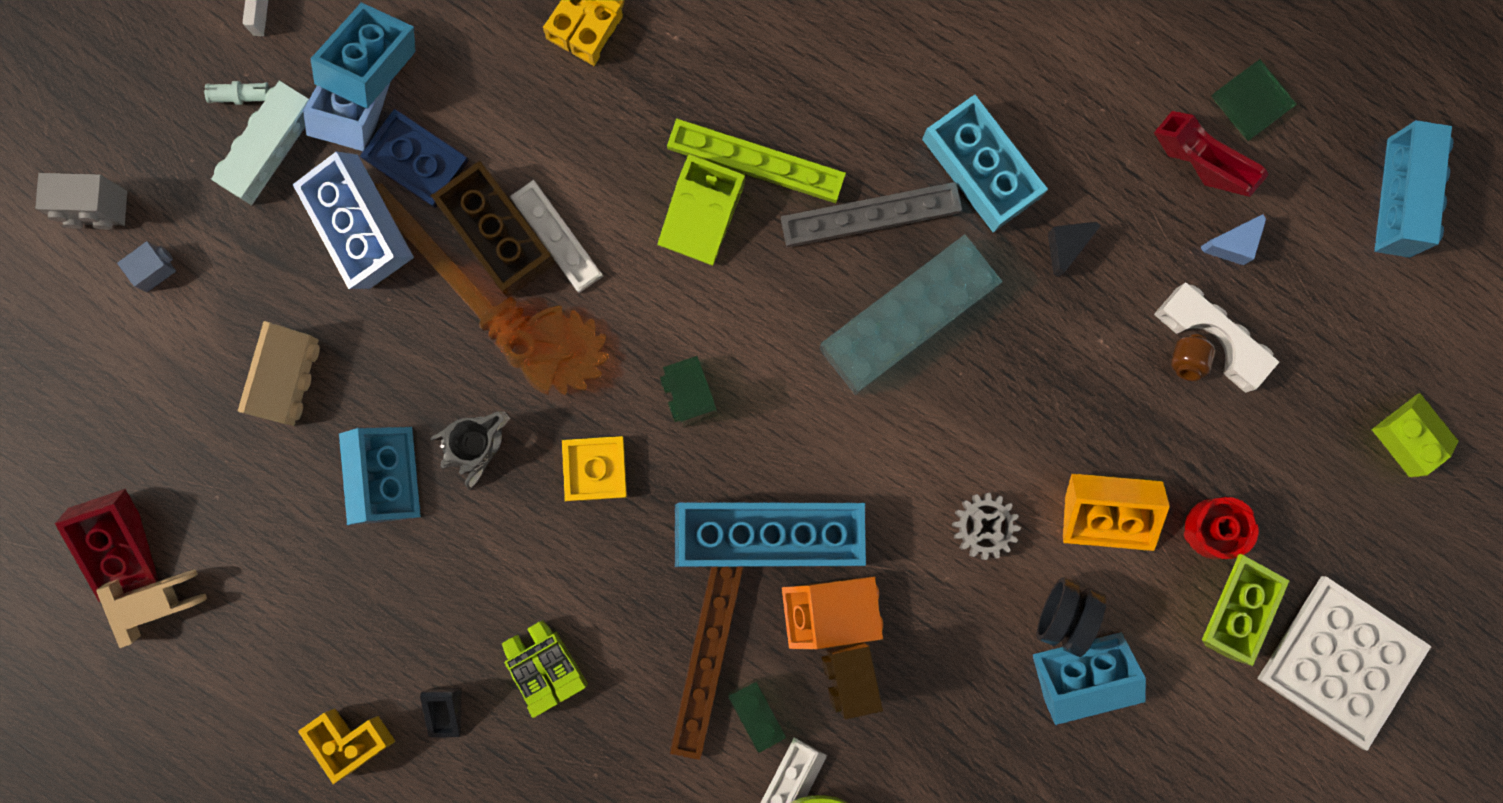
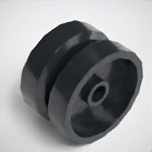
[1036,577,1107,657]

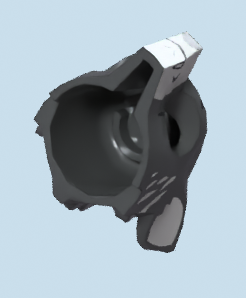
[430,411,511,490]

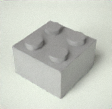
[35,173,127,230]

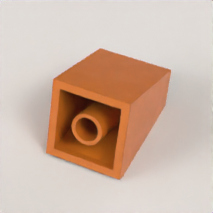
[782,577,883,649]

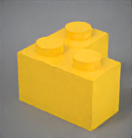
[298,708,396,784]

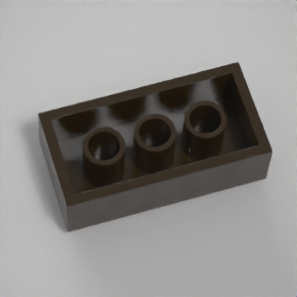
[431,161,556,298]

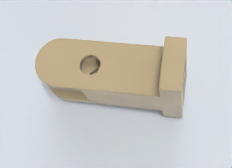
[96,570,207,648]

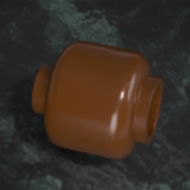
[1171,334,1216,381]

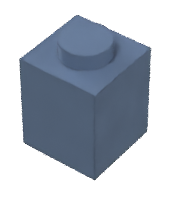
[117,241,176,292]

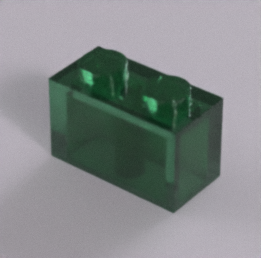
[728,678,786,753]

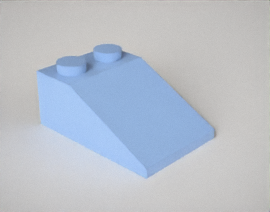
[303,83,390,151]

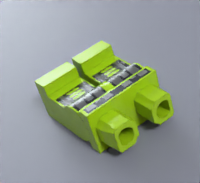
[502,620,588,718]

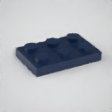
[359,109,469,208]

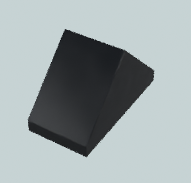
[1048,222,1101,278]
[420,688,462,737]

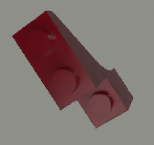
[1154,111,1269,197]

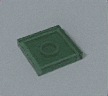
[1211,59,1297,141]

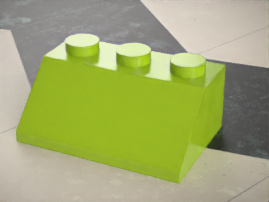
[1202,554,1289,666]

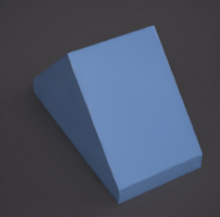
[1201,214,1266,265]

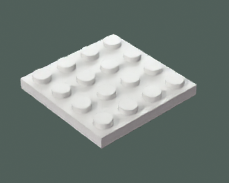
[1257,576,1431,751]

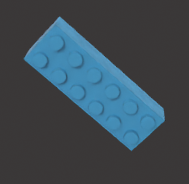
[675,503,866,567]

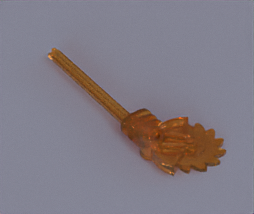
[374,183,609,395]

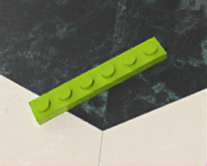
[667,118,846,203]

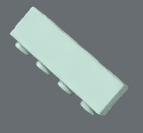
[211,81,309,206]

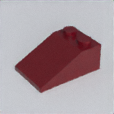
[54,488,158,602]

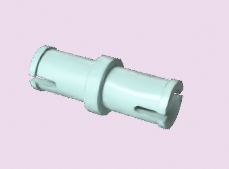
[204,81,270,105]

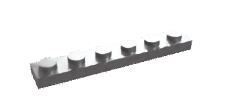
[781,182,962,248]

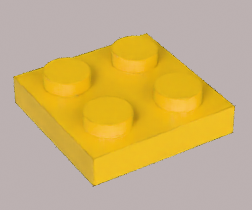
[562,436,627,502]

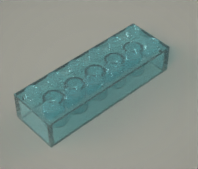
[819,235,1003,396]

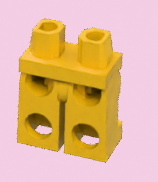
[543,0,625,66]

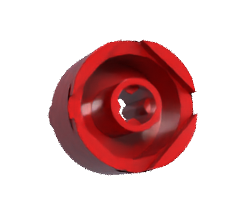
[1184,497,1259,559]

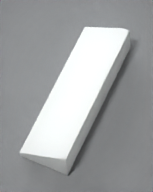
[761,738,827,803]

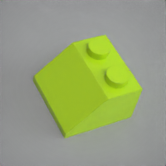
[1371,393,1459,477]

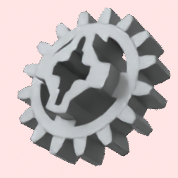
[952,493,1021,560]

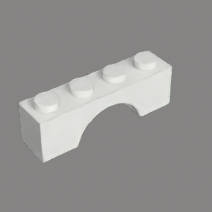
[1154,283,1279,393]

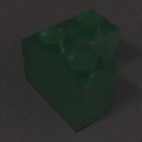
[660,356,718,428]

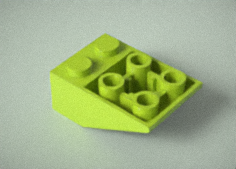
[657,154,745,266]

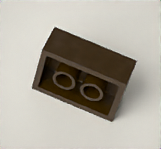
[821,642,883,720]

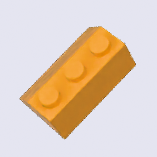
[1063,474,1170,551]

